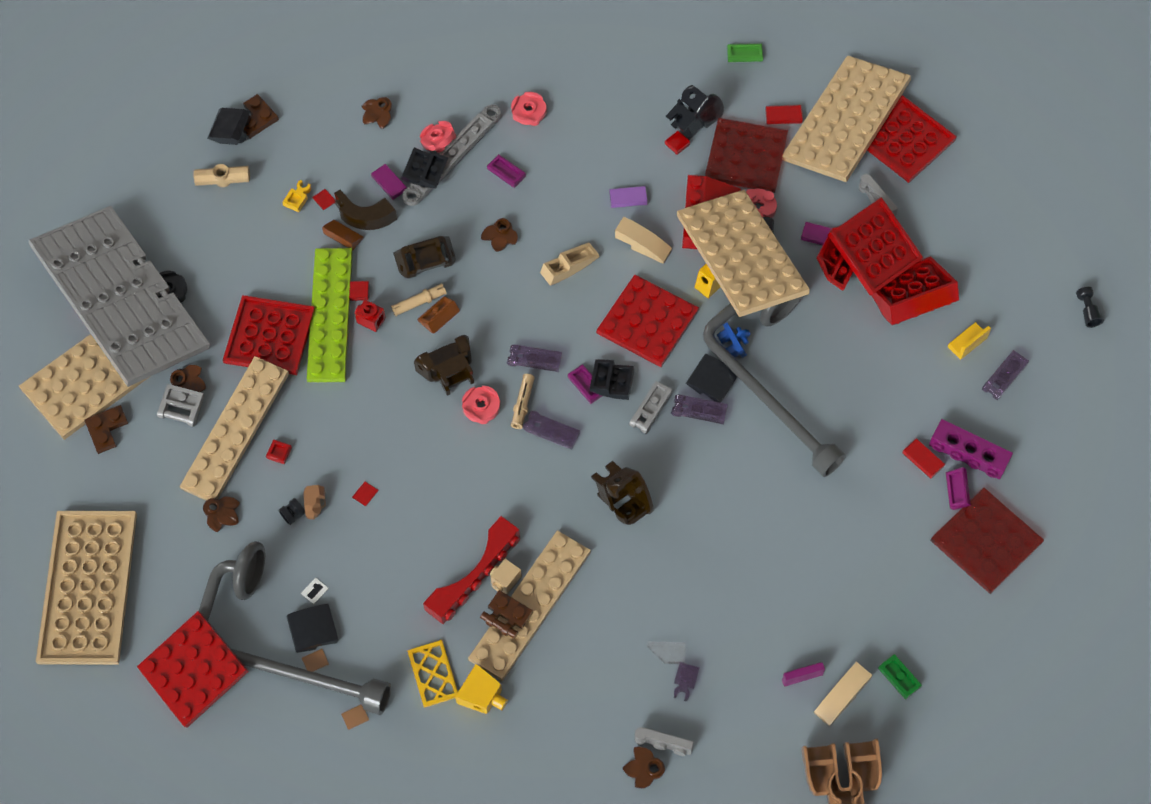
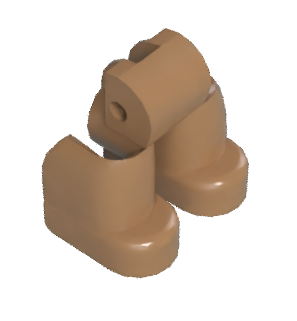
[801,739,882,804]

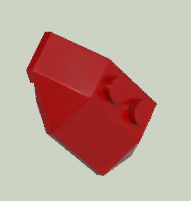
[816,227,853,291]

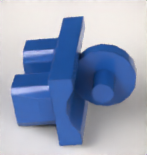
[717,322,751,358]

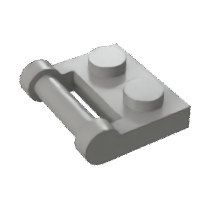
[157,384,205,427]

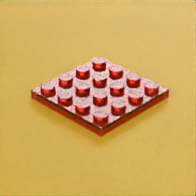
[705,118,788,193]
[930,488,1044,594]

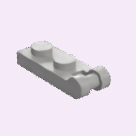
[859,174,898,217]
[629,381,673,434]
[635,727,693,756]

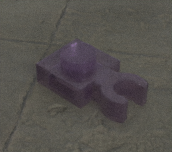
[674,662,699,701]

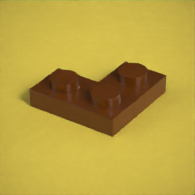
[243,94,279,139]
[84,405,128,454]

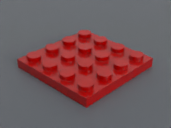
[867,95,957,183]
[827,197,924,296]
[596,274,699,367]
[223,295,315,375]
[137,611,249,728]

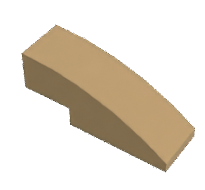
[615,217,672,264]
[540,243,599,286]
[814,662,872,726]

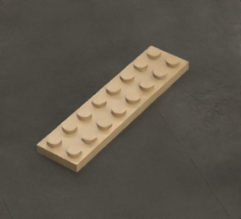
[179,356,289,500]
[468,530,591,681]

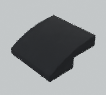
[401,147,448,189]
[685,354,737,404]
[590,359,634,400]
[286,604,339,653]

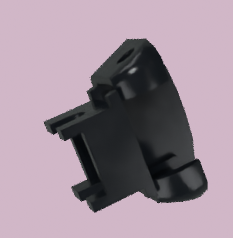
[666,85,724,140]

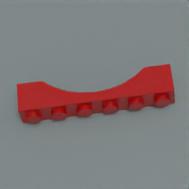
[423,516,520,624]

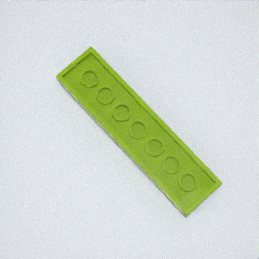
[307,248,353,382]

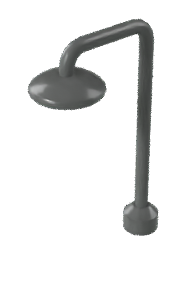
[703,297,846,477]
[199,541,391,715]

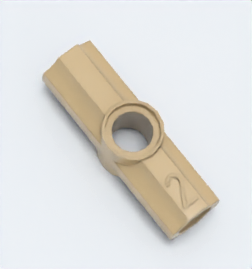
[193,164,250,187]

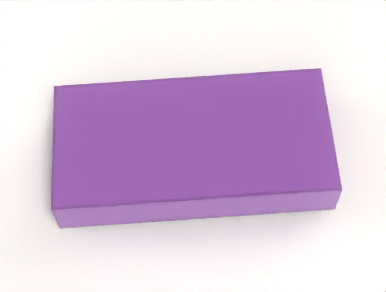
[609,186,647,208]

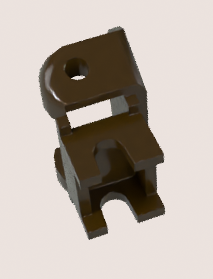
[393,236,456,278]
[414,335,474,396]
[591,461,654,525]

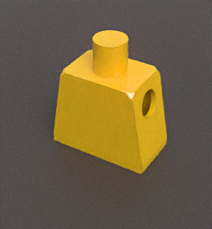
[694,264,720,299]
[455,664,508,714]

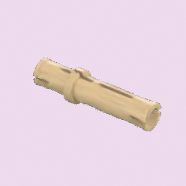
[391,283,447,316]
[511,374,535,429]

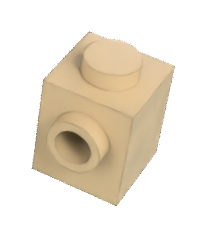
[490,559,522,594]

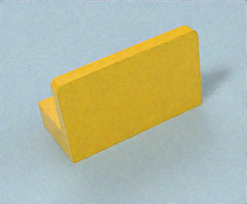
[948,322,991,360]

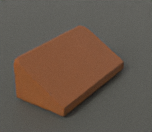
[322,220,364,251]
[417,296,460,334]

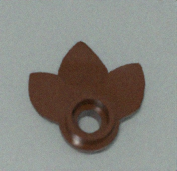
[361,97,392,129]
[481,218,518,252]
[170,365,206,392]
[203,496,240,532]
[623,747,665,788]

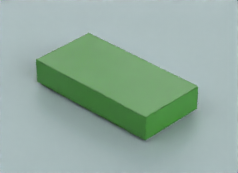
[727,44,763,62]

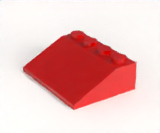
[682,175,741,249]
[872,256,959,325]

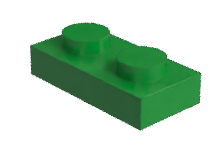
[878,654,922,700]

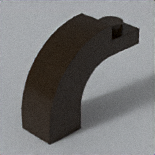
[334,189,397,230]

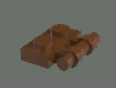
[480,590,533,639]

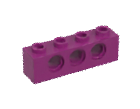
[929,419,1013,480]

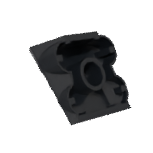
[207,108,251,145]

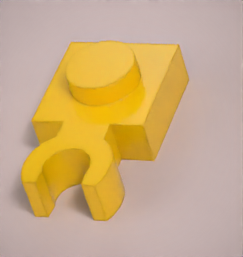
[282,180,311,212]

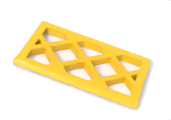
[407,640,458,708]

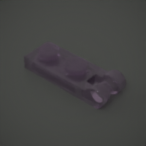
[507,344,562,372]
[982,350,1029,401]
[671,394,728,425]
[523,411,580,450]

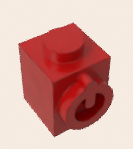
[355,300,386,332]

